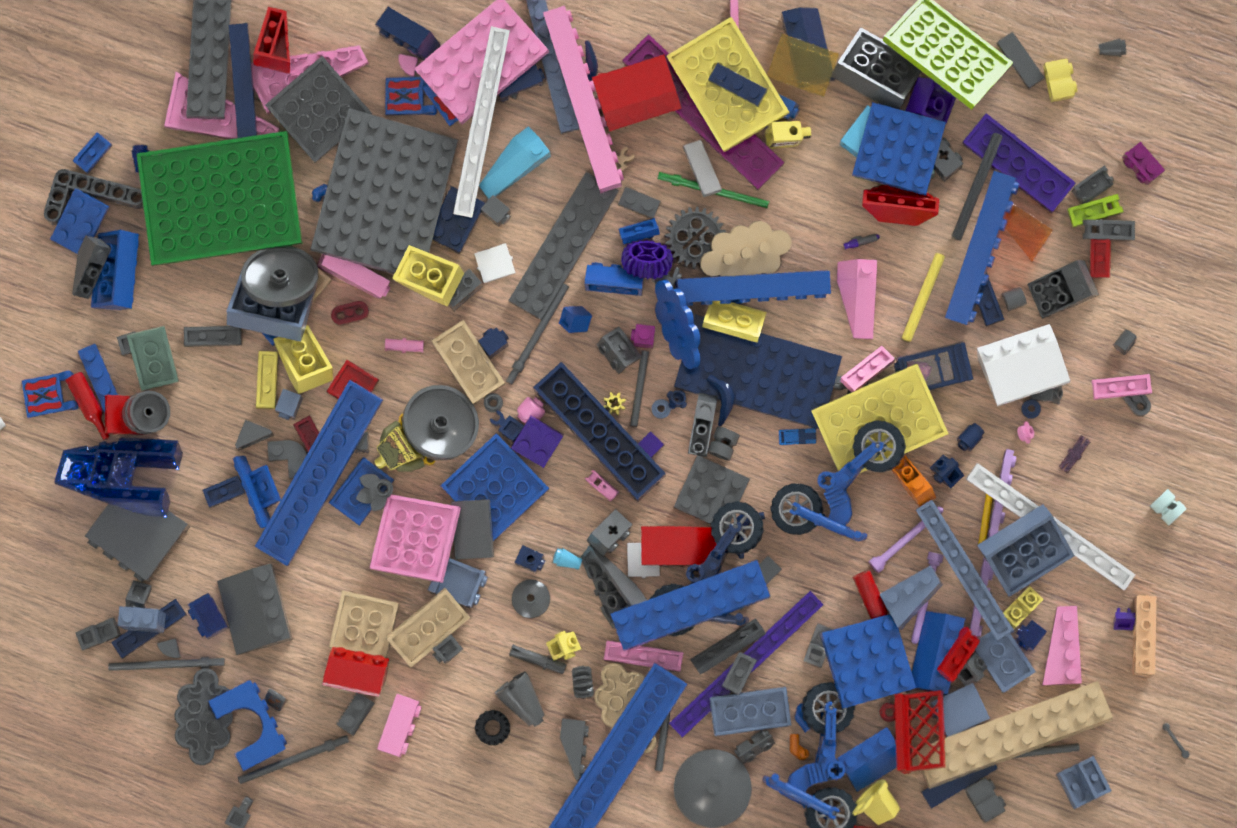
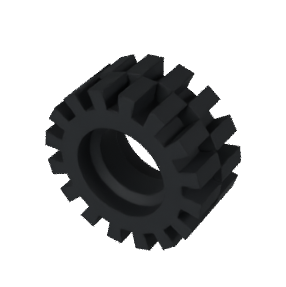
[475,710,510,746]

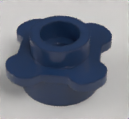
[667,390,687,409]

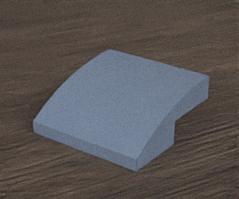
[1056,756,1111,809]

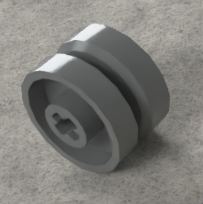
[122,391,170,434]

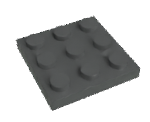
[674,455,750,531]

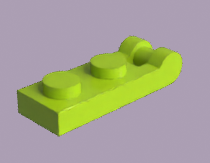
[1067,194,1124,228]

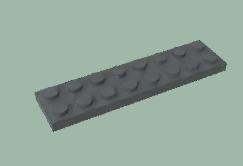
[186,0,232,119]
[509,172,619,320]

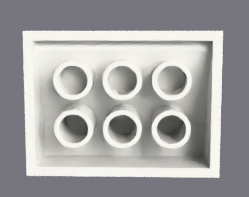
[977,324,1070,406]

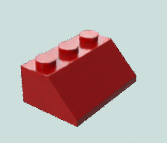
[322,647,389,697]

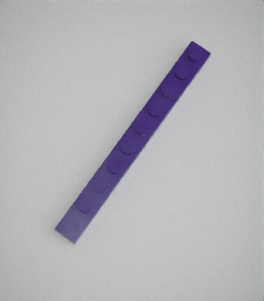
[669,591,823,738]

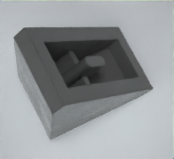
[235,420,274,451]

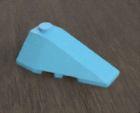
[479,127,551,199]

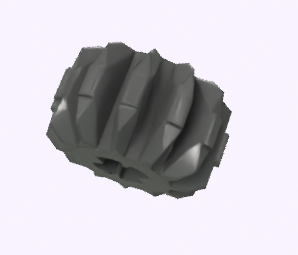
[572,666,594,699]

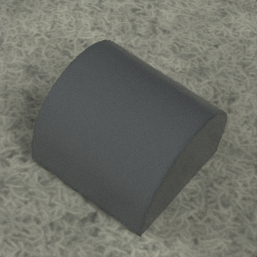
[1001,286,1027,312]
[1113,329,1137,355]

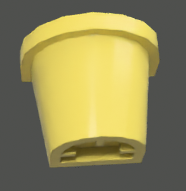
[853,779,900,825]

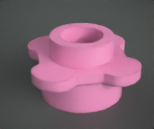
[1017,421,1034,444]

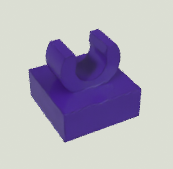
[1113,608,1135,630]

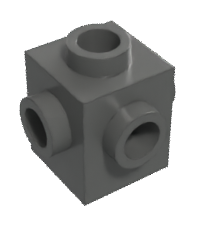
[958,652,987,686]

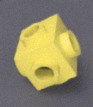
[546,631,581,661]

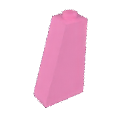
[317,254,390,299]

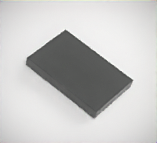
[451,499,494,559]

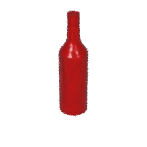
[65,372,110,441]
[852,570,888,619]

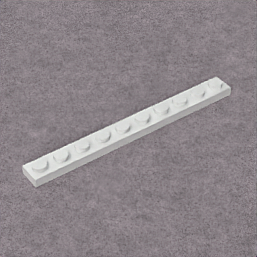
[453,26,510,218]
[966,463,1135,590]

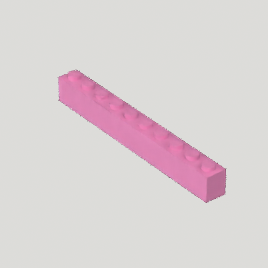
[543,6,624,193]

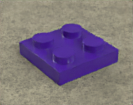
[511,416,564,468]

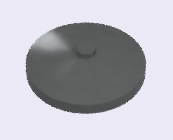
[241,246,319,307]
[402,385,479,460]
[674,749,752,828]

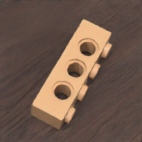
[1132,595,1156,676]

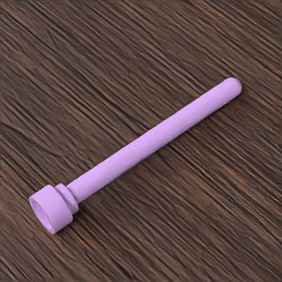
[868,506,943,573]
[911,552,944,644]

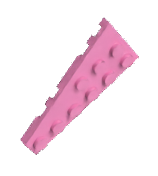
[251,45,369,114]
[164,72,280,139]

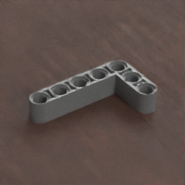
[44,169,143,225]

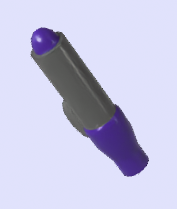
[843,234,880,249]

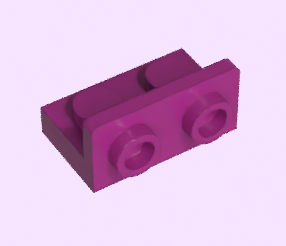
[1122,142,1165,186]

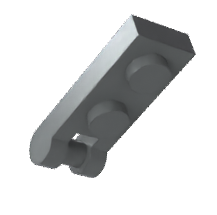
[1083,220,1135,240]

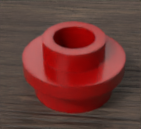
[880,702,895,722]

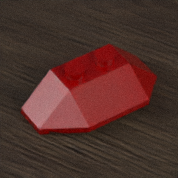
[862,185,939,226]

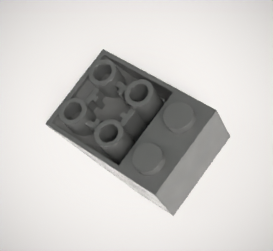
[1027,260,1099,319]

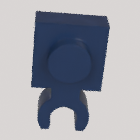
[490,410,524,443]

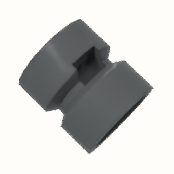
[707,426,740,461]

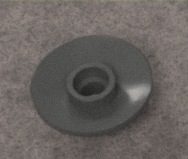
[512,580,550,618]

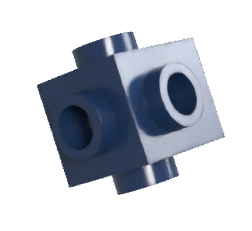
[930,455,965,489]

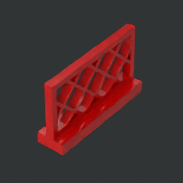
[895,690,946,774]

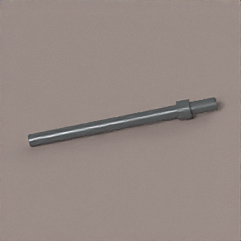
[506,283,569,385]
[108,657,225,671]
[238,735,349,784]

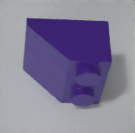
[905,77,956,129]

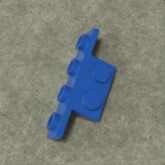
[233,456,281,528]

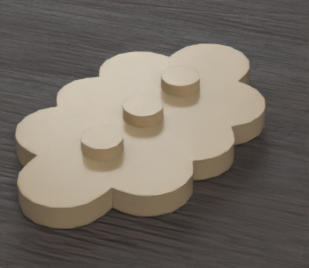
[700,221,792,276]
[594,663,662,754]

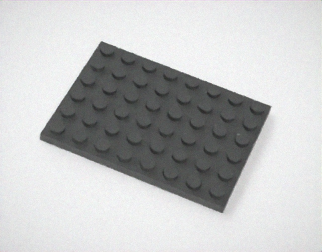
[310,108,458,274]

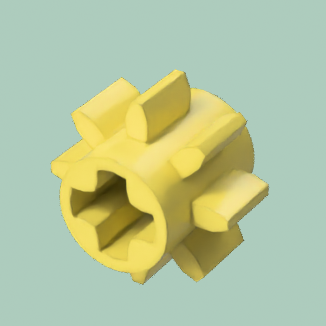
[603,392,626,416]

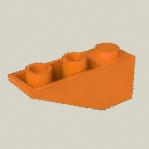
[892,455,936,507]

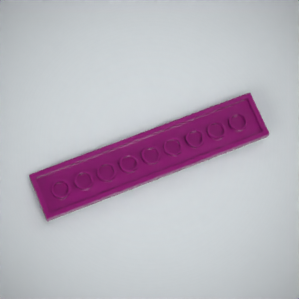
[622,34,785,190]

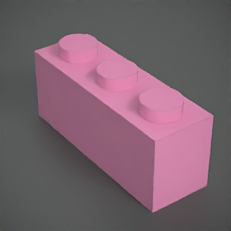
[377,694,422,758]

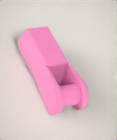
[585,470,619,502]

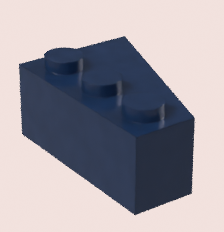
[375,7,442,61]

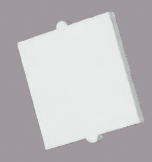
[474,243,515,283]
[627,543,660,579]

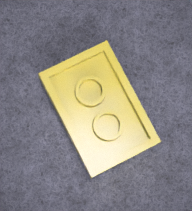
[702,300,767,343]

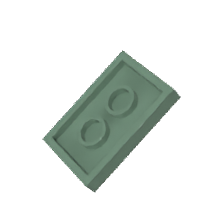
[127,326,179,391]

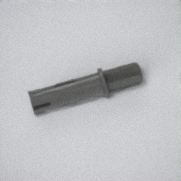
[509,644,566,674]

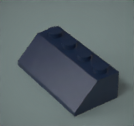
[781,7,835,89]

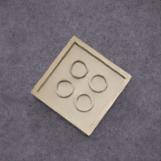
[329,591,399,658]

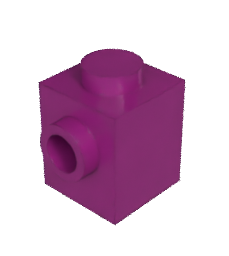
[631,324,655,349]

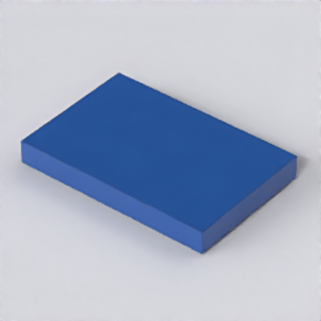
[329,457,394,526]

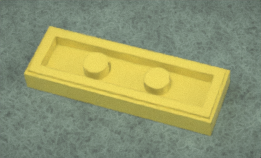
[256,351,278,409]

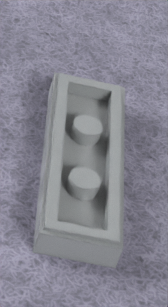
[683,140,722,197]

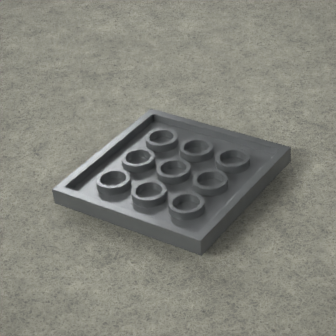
[265,56,372,163]

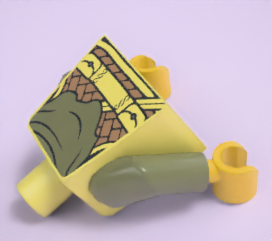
[374,414,436,472]

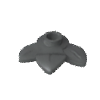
[356,474,393,511]

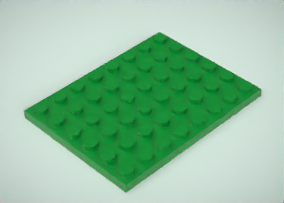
[137,131,303,266]

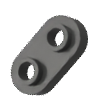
[1122,395,1151,416]

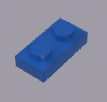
[72,132,112,174]
[619,218,660,245]

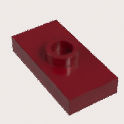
[293,415,319,452]

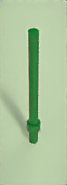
[657,172,769,208]

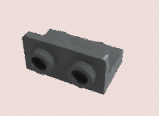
[596,327,642,374]

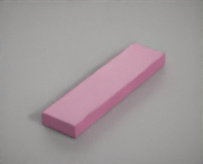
[604,641,683,672]

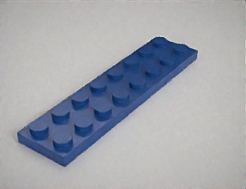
[611,560,771,651]

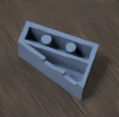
[880,566,943,630]

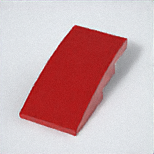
[641,526,717,567]

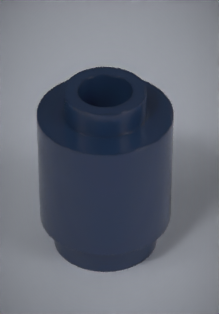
[956,423,985,451]

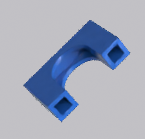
[208,680,287,772]

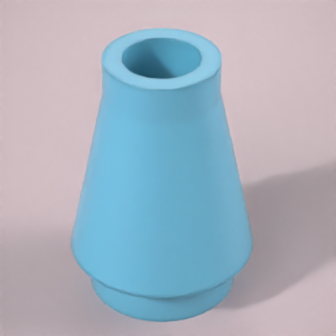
[552,548,582,570]

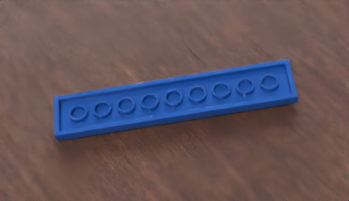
[255,380,383,566]
[549,663,688,828]

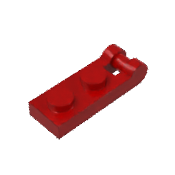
[937,627,980,682]

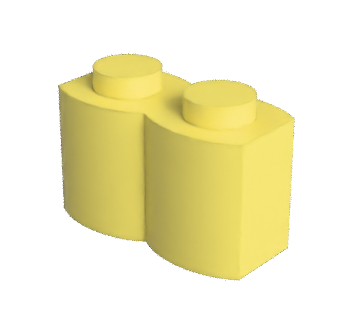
[1043,59,1077,102]

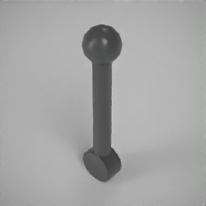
[1162,723,1190,758]

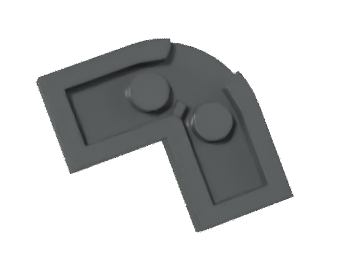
[267,440,307,479]

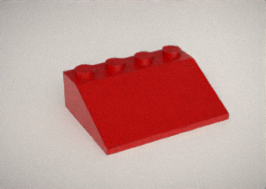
[592,54,682,132]

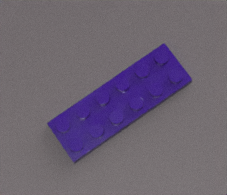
[962,113,1076,213]

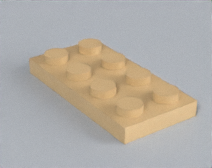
[432,320,505,405]
[385,588,470,668]

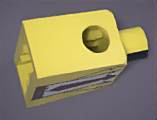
[765,121,811,149]

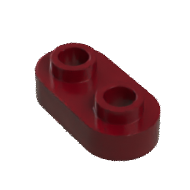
[331,301,369,326]

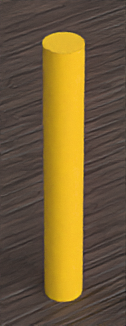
[978,494,993,544]

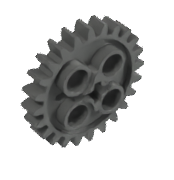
[664,207,726,269]

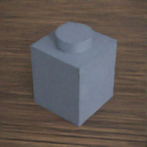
[275,389,303,420]

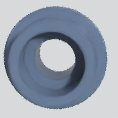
[652,399,671,419]

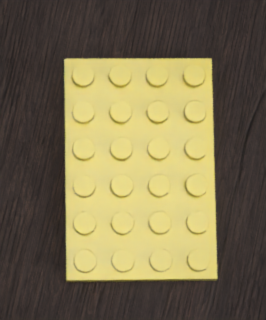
[667,17,789,152]
[811,363,948,474]

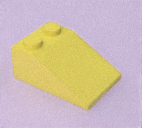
[392,245,464,307]
[273,325,333,394]

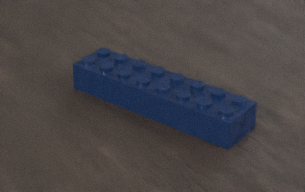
[533,362,666,502]

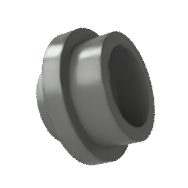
[484,393,503,413]

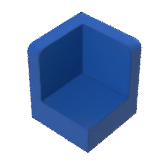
[559,306,592,333]

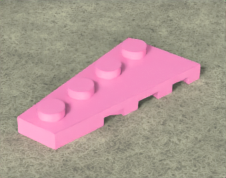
[1042,606,1082,686]

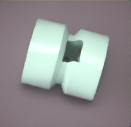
[1150,489,1187,526]

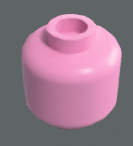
[517,397,545,423]

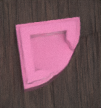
[399,54,418,77]

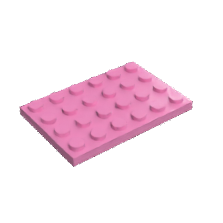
[414,0,549,124]

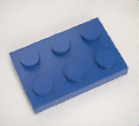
[50,189,110,254]

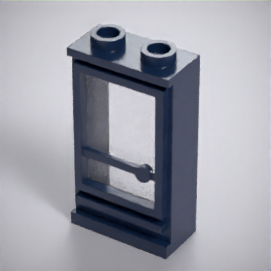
[893,342,974,390]

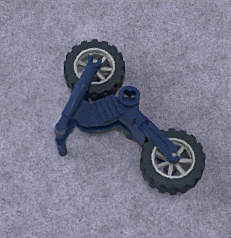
[650,501,764,636]

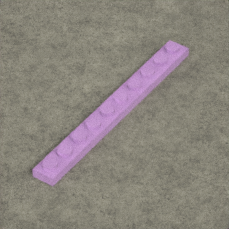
[969,449,1016,637]

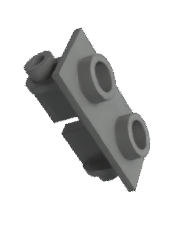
[734,729,775,764]

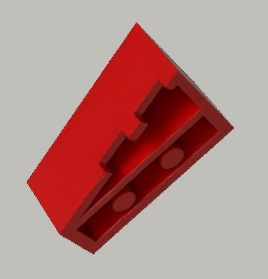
[253,6,290,74]

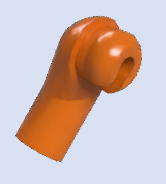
[790,734,810,760]

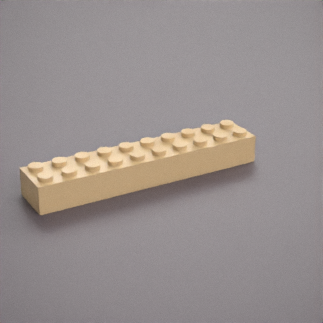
[916,681,1113,789]

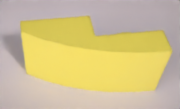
[1003,586,1044,629]

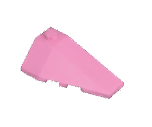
[837,259,877,339]

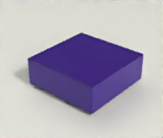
[638,431,664,458]

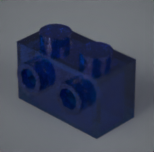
[188,593,229,639]

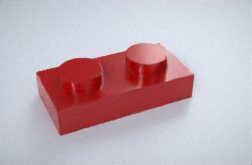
[1090,239,1111,278]

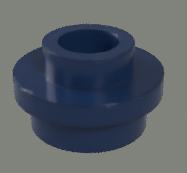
[1021,399,1041,419]

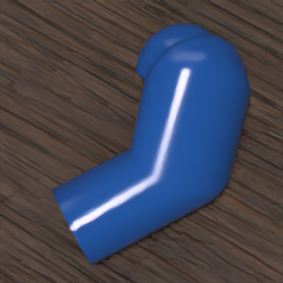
[312,184,327,202]
[795,703,811,732]

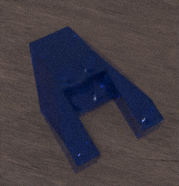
[54,438,183,517]

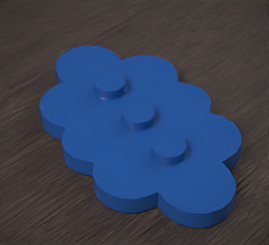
[655,279,700,369]

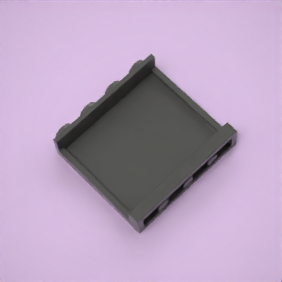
[85,480,190,583]

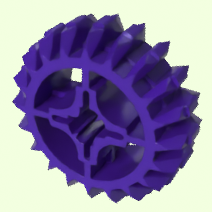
[621,239,673,280]

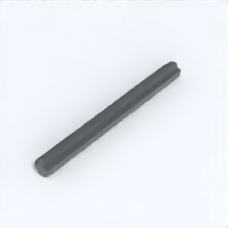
[952,133,1002,240]

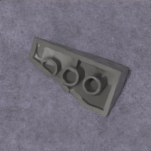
[581,545,647,628]

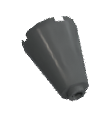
[495,671,545,727]

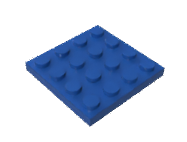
[852,102,946,196]
[440,433,549,542]
[820,614,916,709]

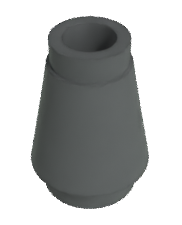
[1099,38,1126,57]

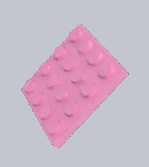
[370,495,461,583]

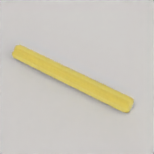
[902,253,945,342]

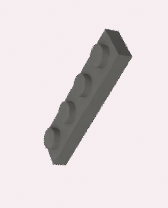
[690,618,766,675]

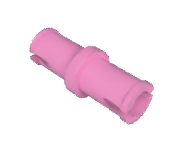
[385,338,424,353]

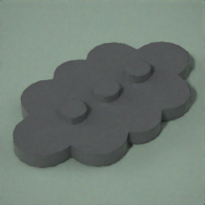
[174,668,233,766]

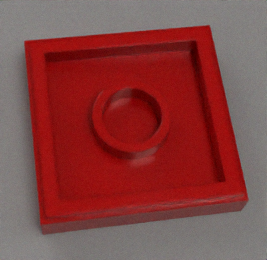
[326,360,379,399]
[105,395,144,436]

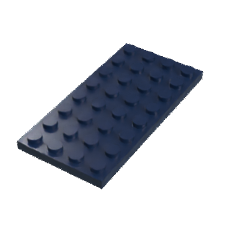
[674,314,842,430]

